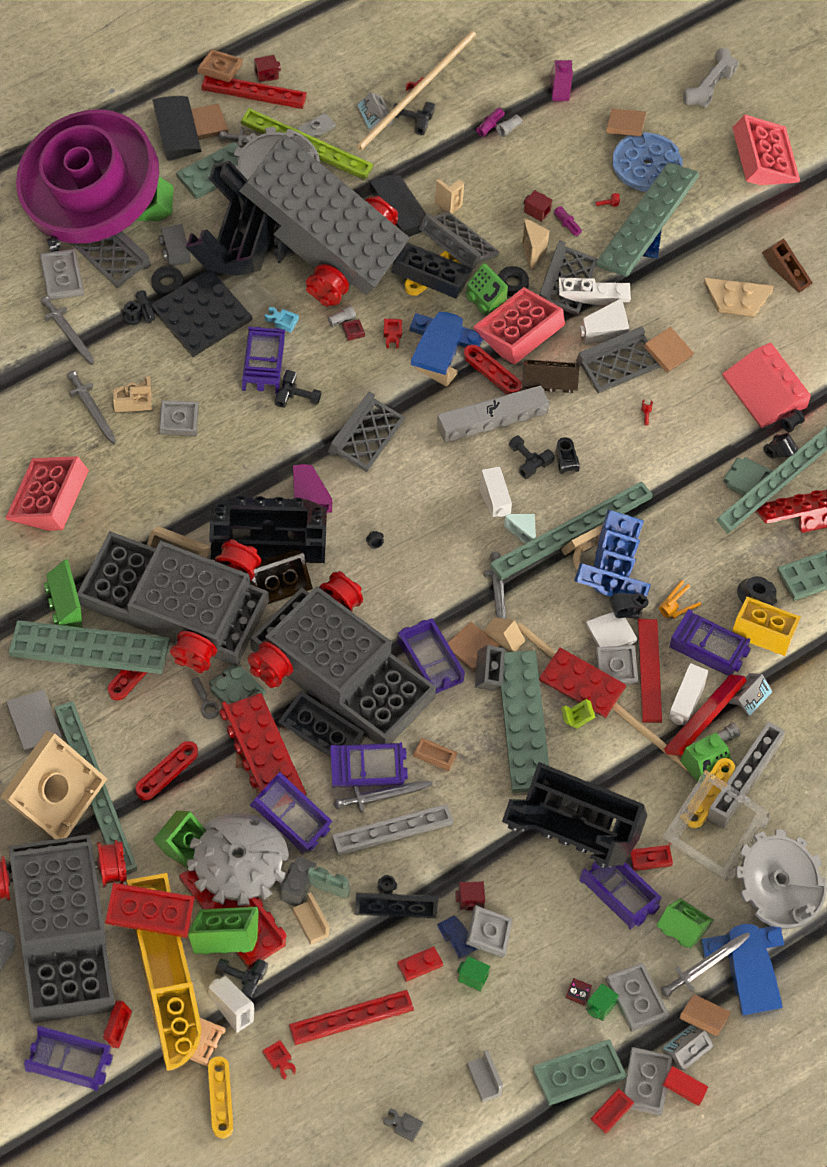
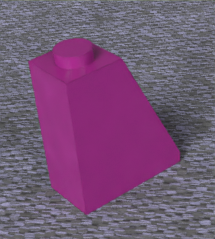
[550,60,573,101]
[293,464,333,513]

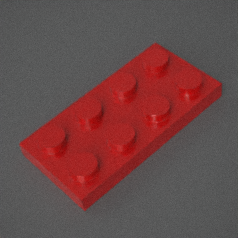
[539,647,626,719]
[105,883,195,938]

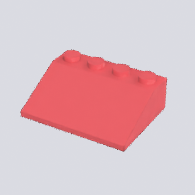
[732,114,800,185]
[473,287,565,365]
[722,342,811,429]
[6,456,89,531]

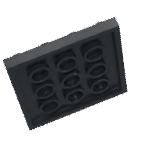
[152,270,253,357]

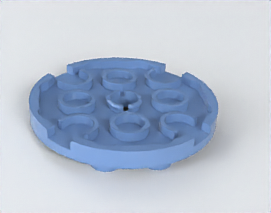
[612,133,683,192]

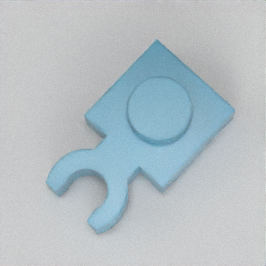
[265,307,299,332]

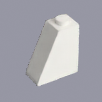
[579,299,629,344]
[480,467,512,517]
[668,663,708,726]
[208,976,254,1033]

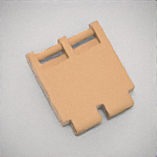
[190,1017,226,1066]

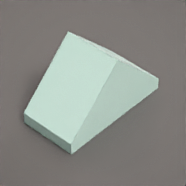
[504,514,536,544]

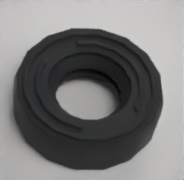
[151,266,184,296]
[498,266,529,296]

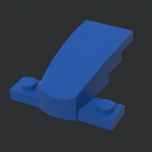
[410,312,483,375]
[574,509,651,597]
[700,924,784,1016]

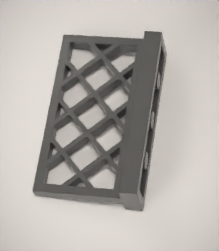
[419,211,500,269]
[71,231,151,288]
[539,240,598,316]
[576,326,661,394]
[328,391,405,472]

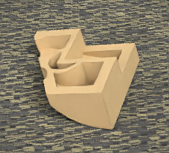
[113,376,152,412]

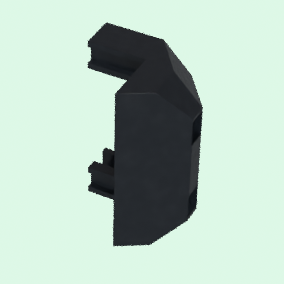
[186,161,276,276]
[209,496,327,563]
[502,762,647,868]

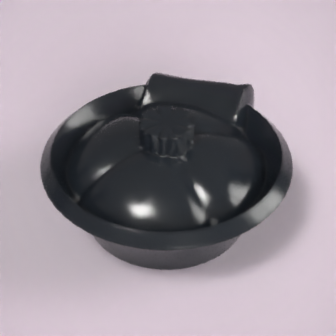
[737,576,778,606]

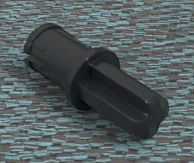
[135,290,155,323]

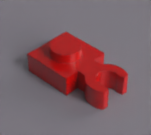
[384,319,402,348]
[262,1040,296,1080]

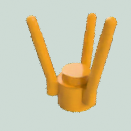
[659,580,701,619]

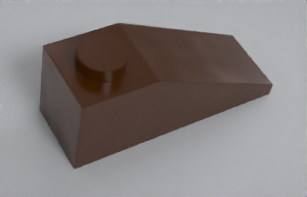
[762,238,813,293]

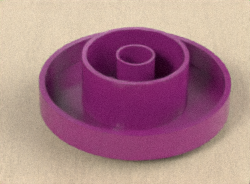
[16,109,159,244]

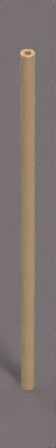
[357,31,476,151]
[517,622,690,773]

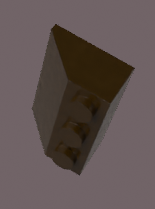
[522,359,580,393]
[250,549,313,604]

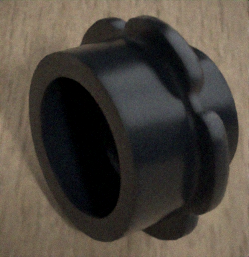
[46,236,61,252]
[366,531,384,549]
[377,875,397,894]

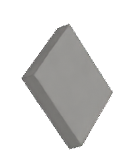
[159,400,199,436]
[595,645,638,685]
[466,906,513,957]

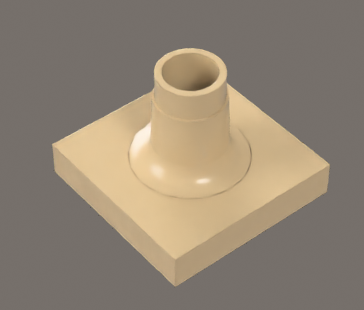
[0,731,107,840]

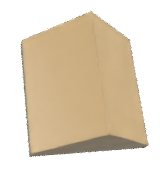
[522,219,549,270]

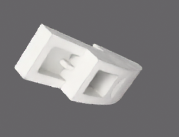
[559,278,631,306]

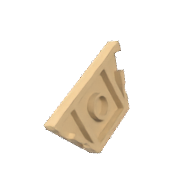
[704,278,774,317]

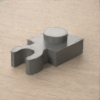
[383,1109,423,1142]

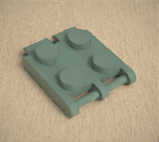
[723,457,773,496]
[209,664,266,705]
[308,867,351,898]

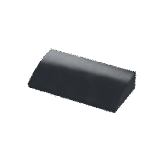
[152,96,202,161]
[369,175,426,237]
[391,242,473,299]
[278,691,366,757]
[355,892,439,918]

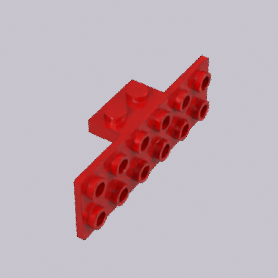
[755,490,827,533]

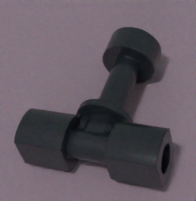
[392,102,435,135]
[275,370,322,408]
[508,435,555,479]
[215,958,268,1001]

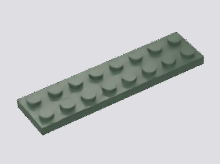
[596,162,699,277]
[777,550,827,601]
[9,620,170,674]
[500,651,549,793]

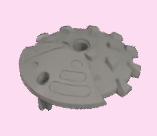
[234,127,320,180]
[187,813,289,906]
[735,829,827,929]

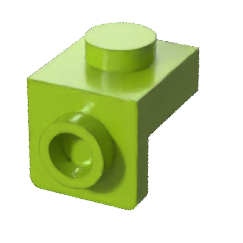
[561,699,595,728]

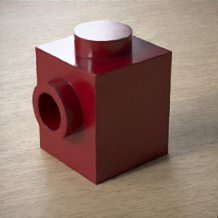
[254,55,281,83]
[523,190,552,222]
[455,881,485,911]

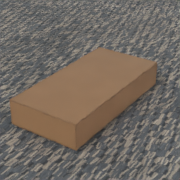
[413,738,458,771]

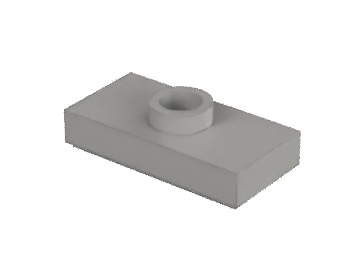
[297,113,335,138]

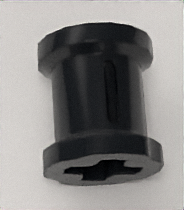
[124,301,141,325]
[780,409,805,433]

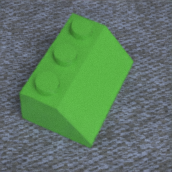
[44,559,83,628]
[188,907,258,954]

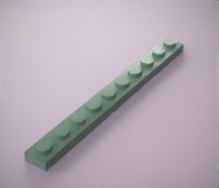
[716,426,827,534]
[490,481,653,580]
[54,701,137,874]

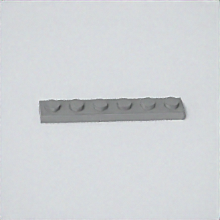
[332,804,453,856]

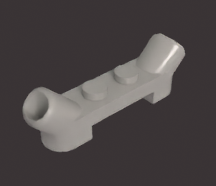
[683,48,739,108]

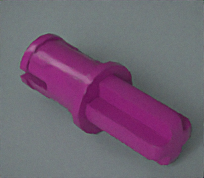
[476,107,505,137]
[553,206,582,237]

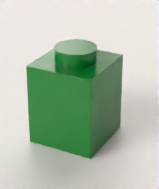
[457,956,490,992]
[586,984,619,1022]

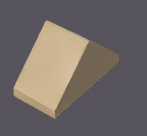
[483,617,525,652]

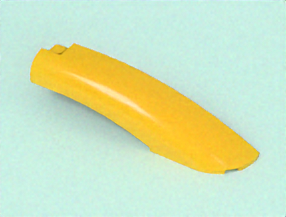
[126,873,201,1071]

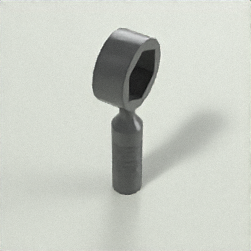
[192,677,219,720]

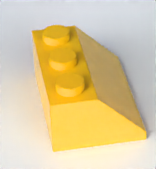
[732,597,801,656]

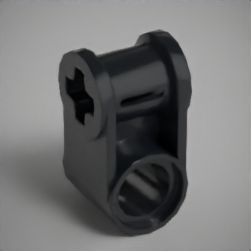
[763,433,799,459]
[555,437,580,474]
[609,593,649,619]

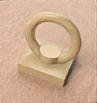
[561,524,603,571]

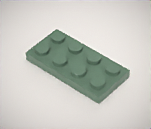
[176,142,239,200]
[532,1039,626,1106]

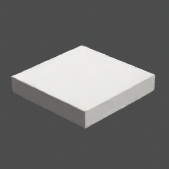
[586,612,638,647]

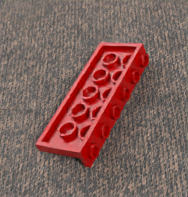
[219,693,307,810]
[179,870,287,969]

